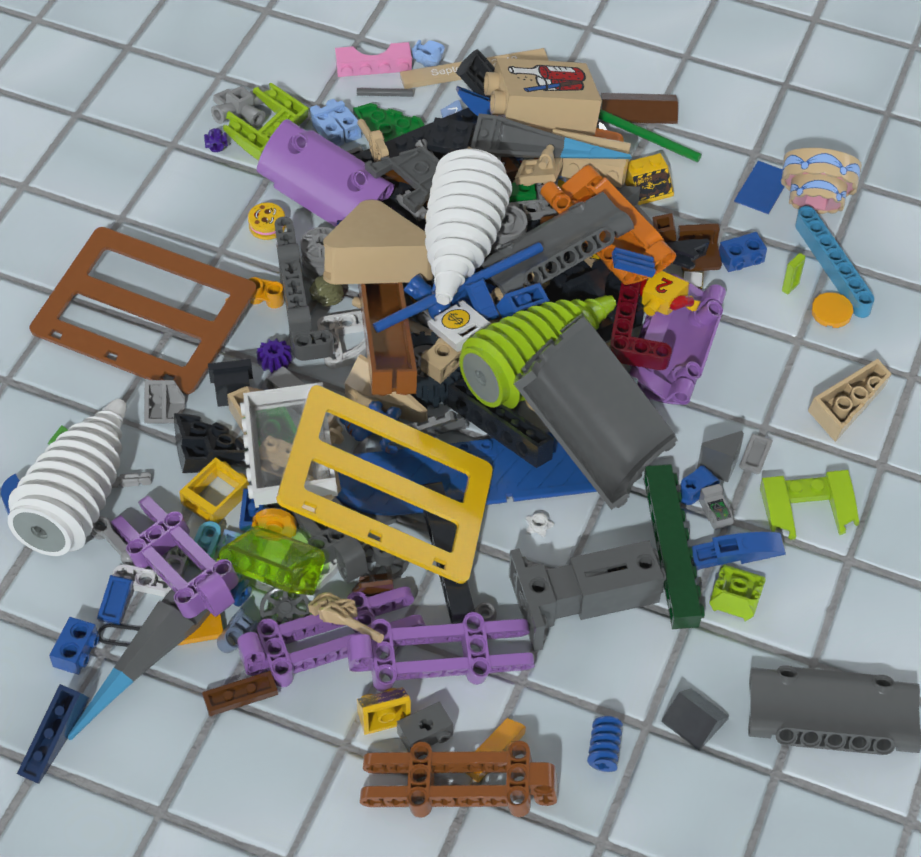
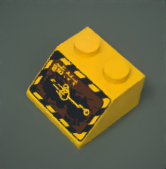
[625,153,674,205]
[357,687,411,735]

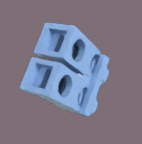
[310,98,362,147]

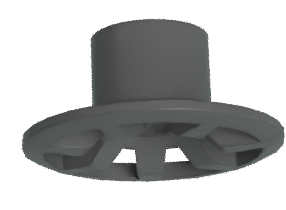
[363,538,409,579]
[260,585,310,625]

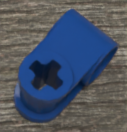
[679,465,720,505]

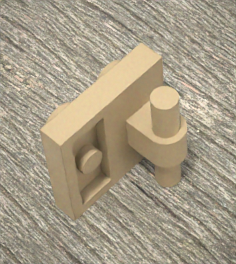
[515,145,563,186]

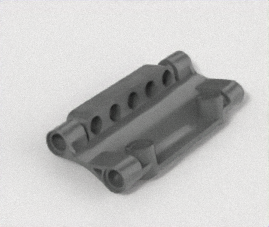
[480,192,634,296]
[748,665,921,755]

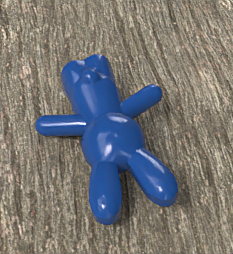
[404,274,452,320]

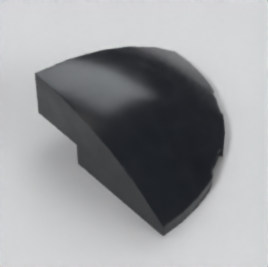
[174,413,249,473]

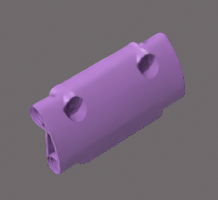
[257,119,394,227]
[629,273,726,405]

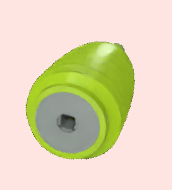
[459,295,616,409]

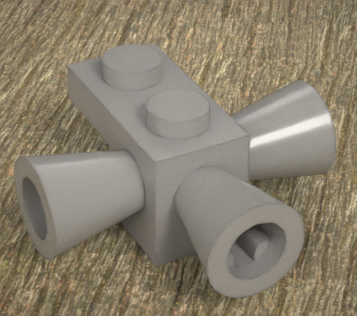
[211,86,266,128]

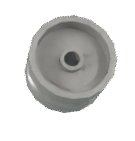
[490,205,528,254]

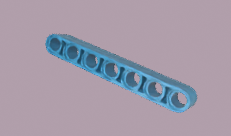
[795,206,874,318]

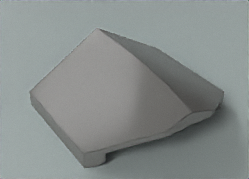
[144,380,185,424]

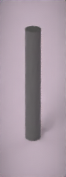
[357,88,413,97]

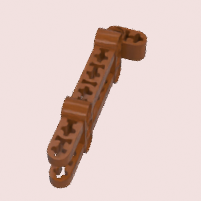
[360,741,558,818]

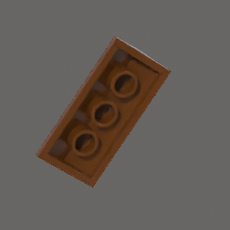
[601,93,678,124]

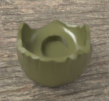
[309,275,344,307]

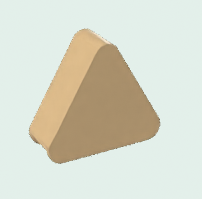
[323,200,433,285]

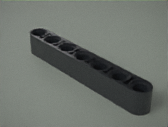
[420,481,475,624]

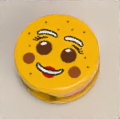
[248,202,286,240]

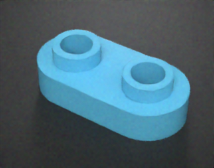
[194,521,222,558]

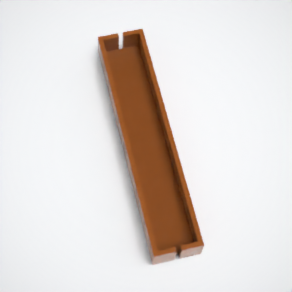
[358,282,417,396]

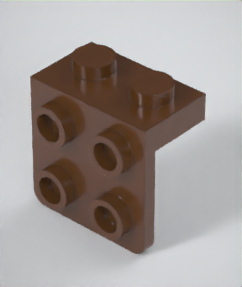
[676,223,722,271]

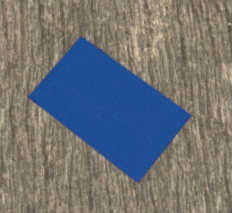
[734,161,785,214]

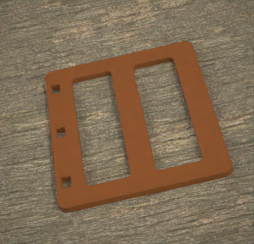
[29,227,257,394]

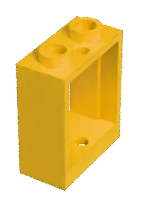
[179,457,249,524]

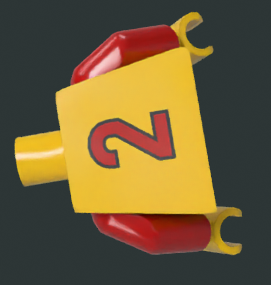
[639,271,701,316]

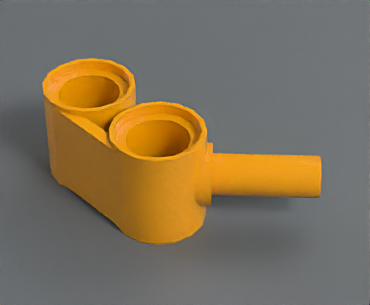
[225,277,284,309]

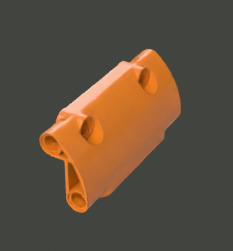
[540,165,676,285]

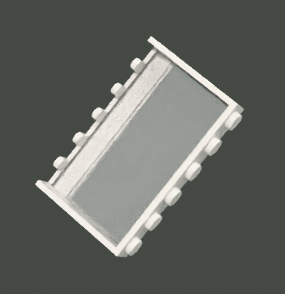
[240,382,338,508]

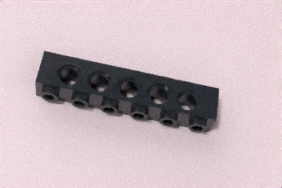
[447,378,554,468]

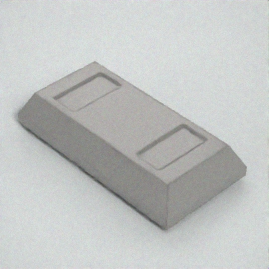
[739,433,773,474]

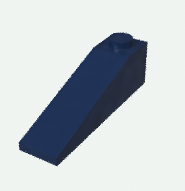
[17,684,89,784]

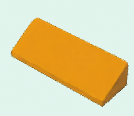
[466,718,526,783]

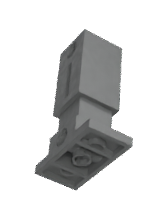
[509,541,666,652]

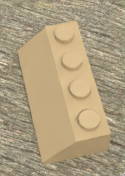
[552,129,631,188]

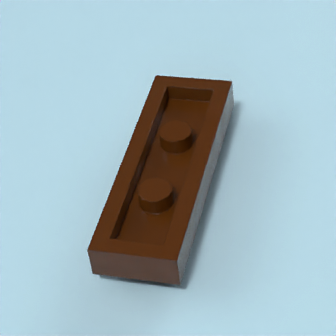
[202,671,278,717]

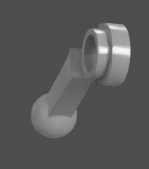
[90,516,134,566]

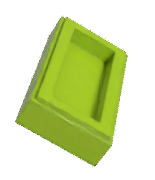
[782,253,806,295]

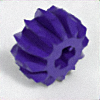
[256,338,292,374]

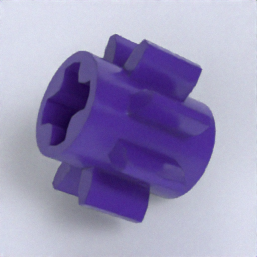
[204,128,228,152]

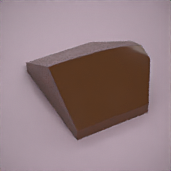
[352,572,394,596]

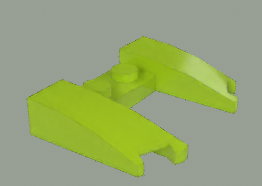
[223,83,309,161]
[760,470,859,540]

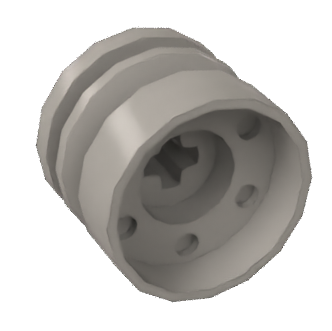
[301,227,333,280]

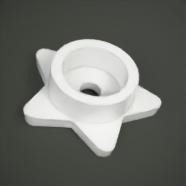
[526,512,554,537]

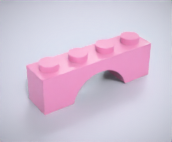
[335,42,412,77]

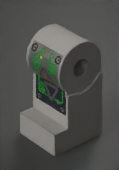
[699,484,733,530]

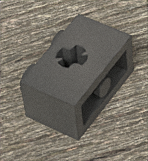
[397,701,453,752]

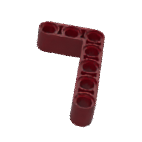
[609,281,672,370]

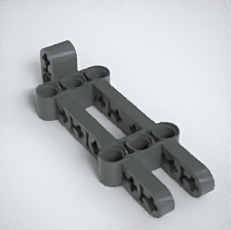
[274,217,334,361]
[261,444,370,583]

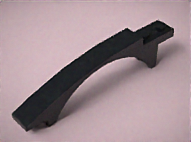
[561,239,710,301]

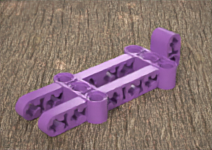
[111,495,239,618]
[237,586,426,687]
[347,612,535,692]

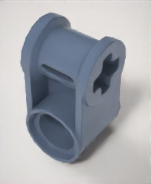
[217,608,259,653]

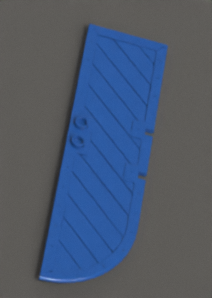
[335,432,597,516]

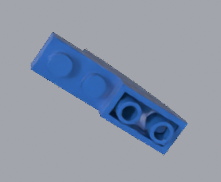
[691,532,786,570]

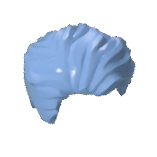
[411,40,445,67]

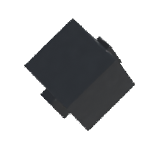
[208,359,253,407]

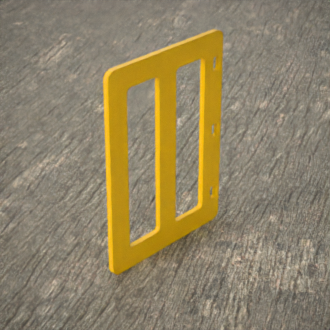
[276,385,493,584]

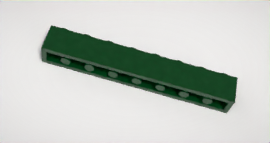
[643,464,705,630]

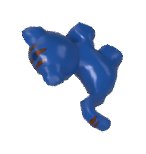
[339,401,402,454]

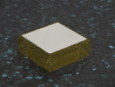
[682,270,703,290]

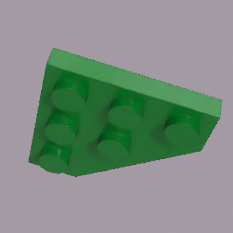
[353,103,425,142]

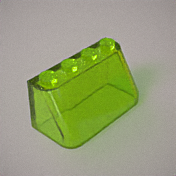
[216,526,325,596]

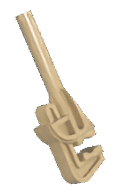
[357,119,389,162]
[308,592,384,643]

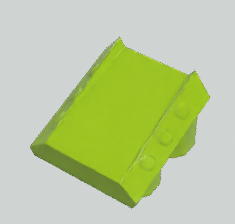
[709,564,766,621]

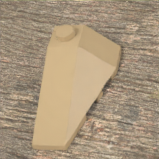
[345,354,428,423]

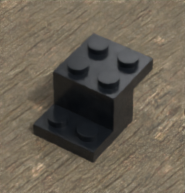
[427,117,476,156]

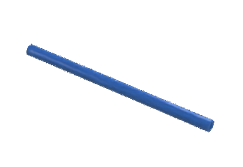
[373,242,544,333]

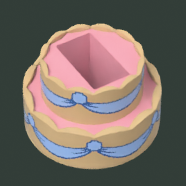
[781,148,862,214]

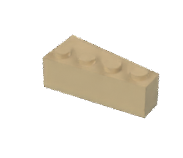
[808,359,891,442]

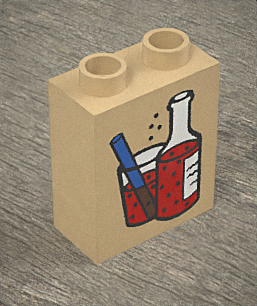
[484,58,602,135]

